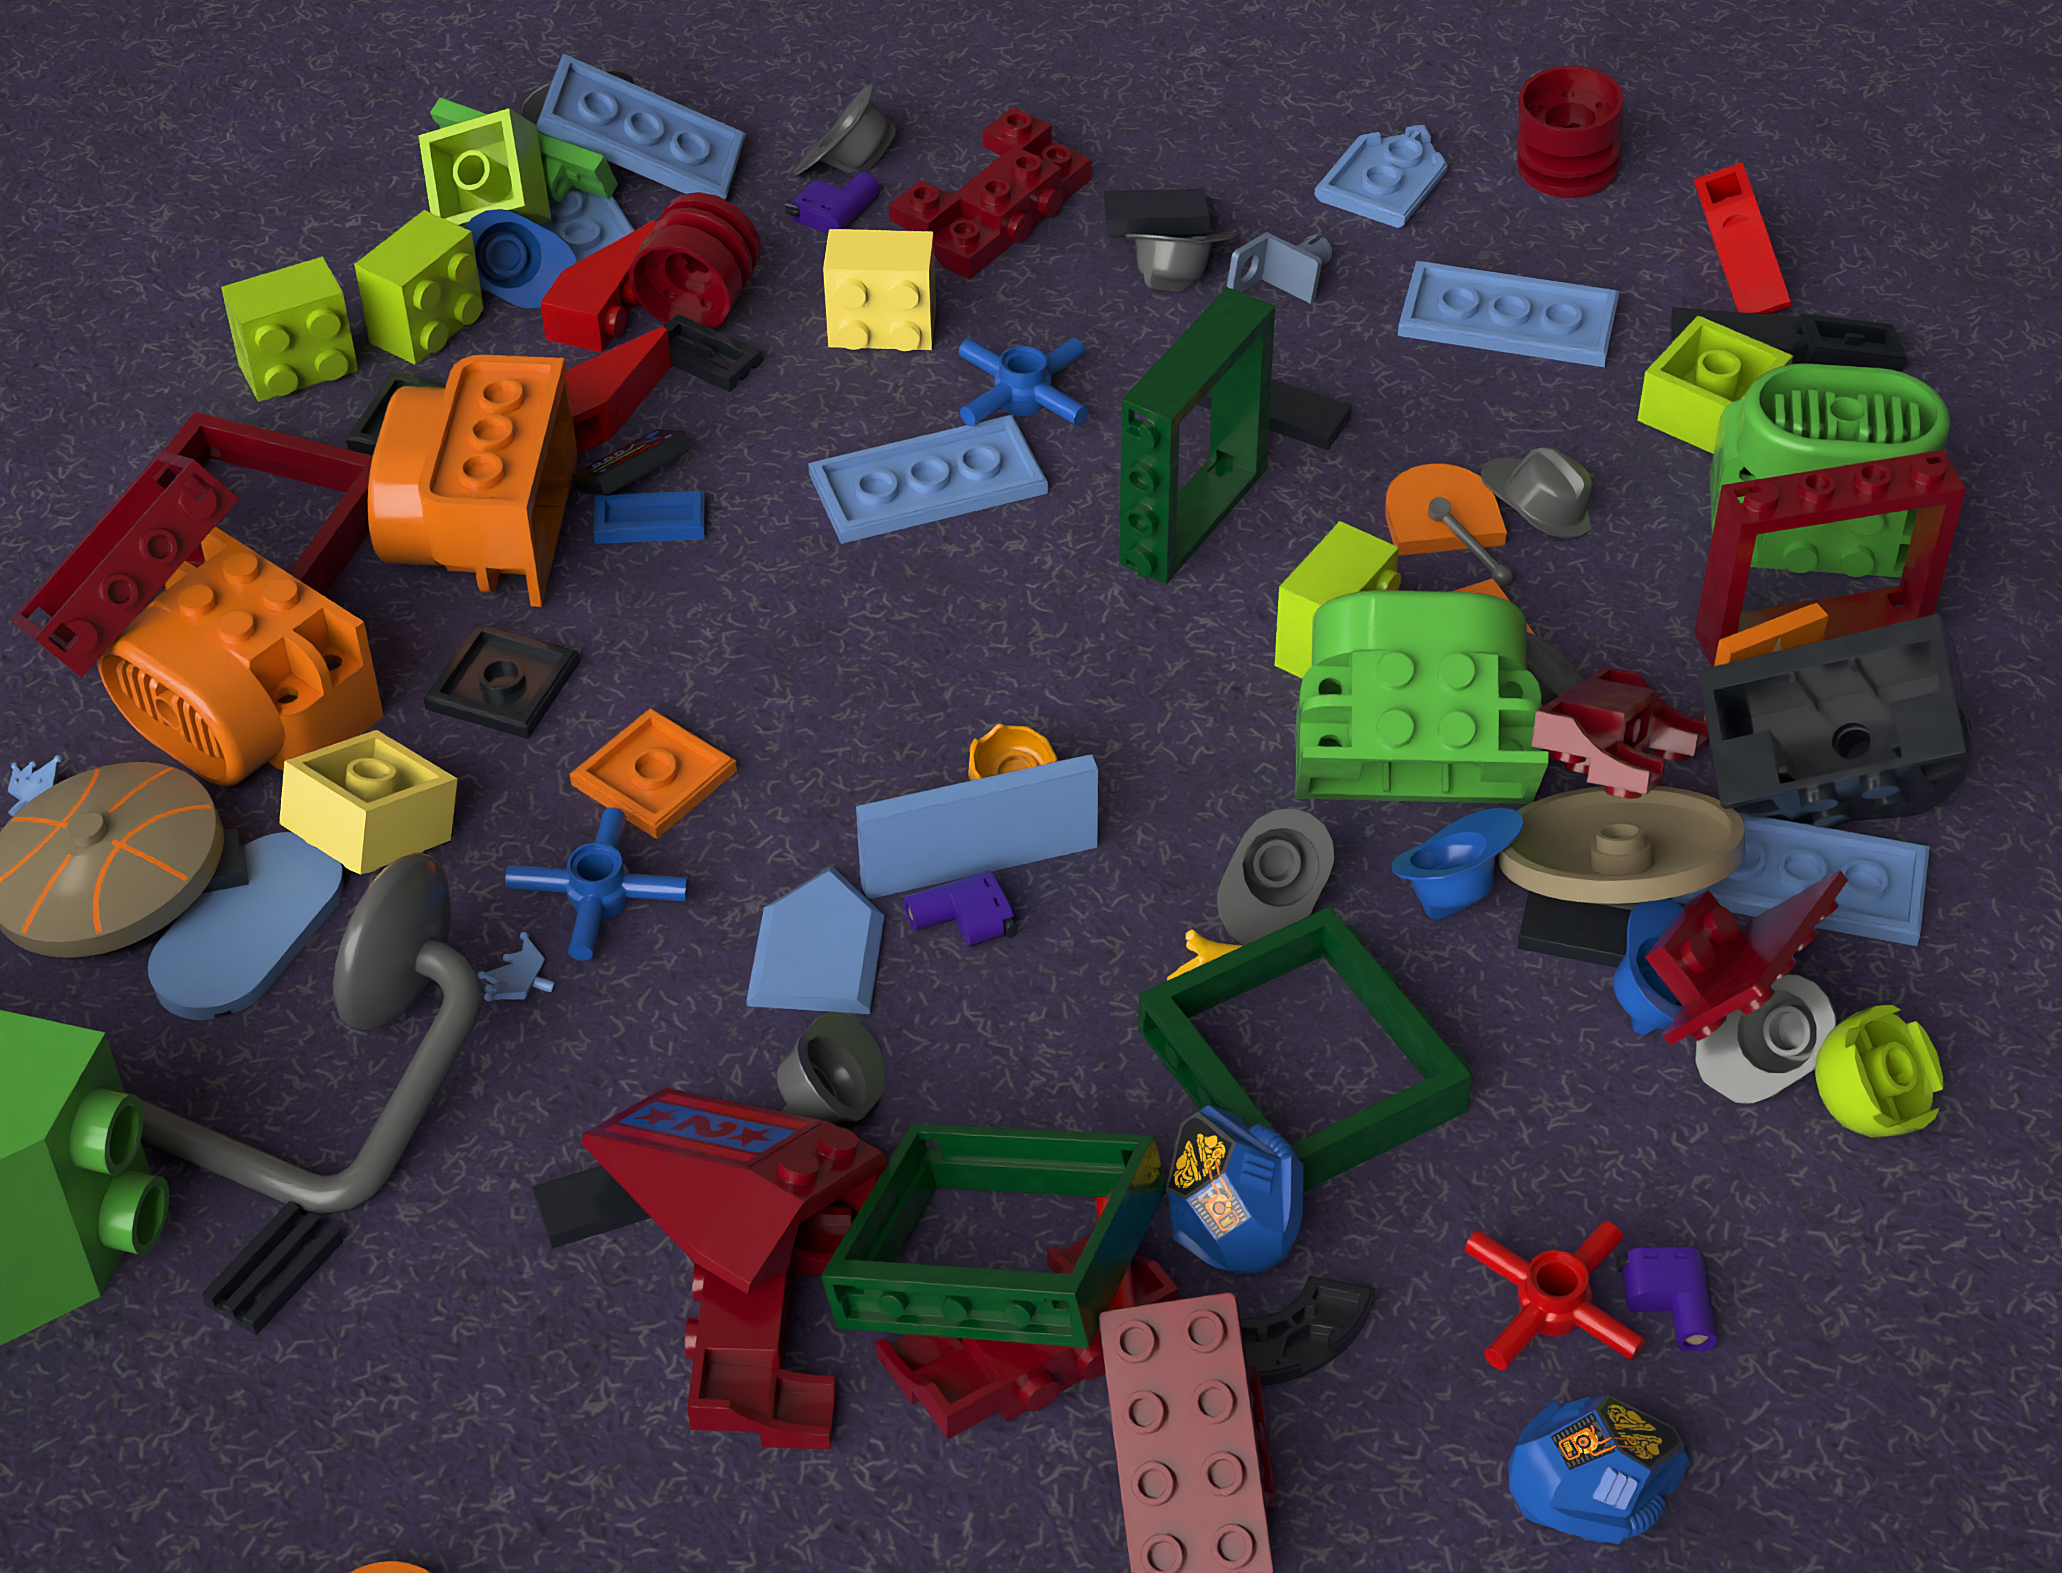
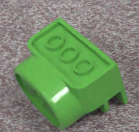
[1710,363,1950,577]
[1295,590,1548,804]

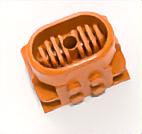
[368,355,578,607]
[97,527,384,787]

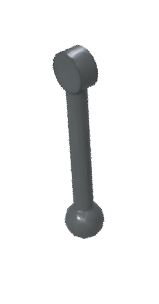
[1427,497,1513,586]

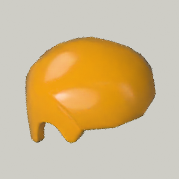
[968,724,1058,781]

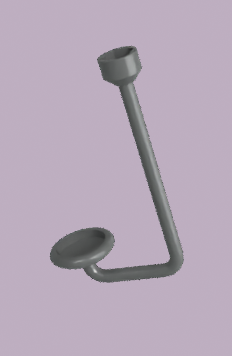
[125,853,482,1215]

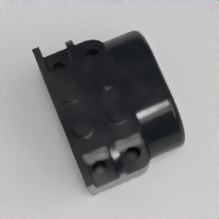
[1698,614,1972,827]

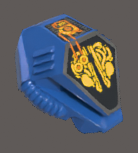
[1166,1104,1304,1275]
[1508,1394,1691,1544]

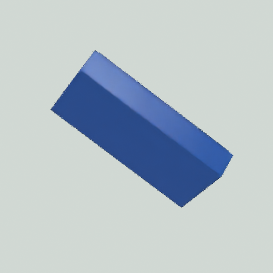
[593,491,705,544]

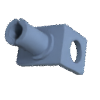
[1227,232,1332,303]

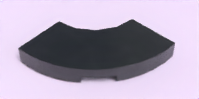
[1241,1276,1375,1386]

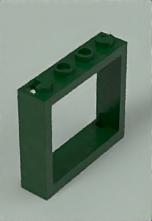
[1119,287,1276,585]
[1138,907,1473,1192]
[821,1123,1166,1348]

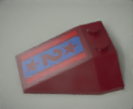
[581,1087,889,1295]

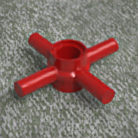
[1464,1221,1647,1371]

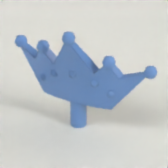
[8,755,63,816]
[477,932,556,1002]

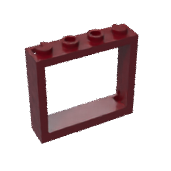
[152,412,373,596]
[10,450,239,678]
[1694,450,1966,667]

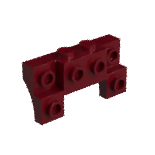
[889,107,1091,280]
[1531,666,1710,799]
[685,1206,852,1450]
[876,1223,1179,1440]

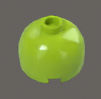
[1815,1005,1943,1138]

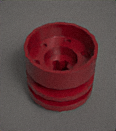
[1517,65,1624,198]
[629,192,761,329]

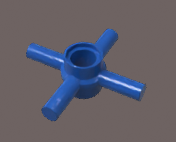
[959,338,1088,426]
[505,808,690,961]

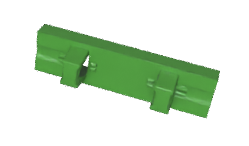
[430,98,618,203]

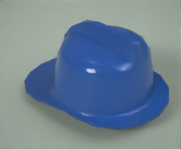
[464,209,577,308]
[1391,808,1524,920]
[1613,898,1684,1035]

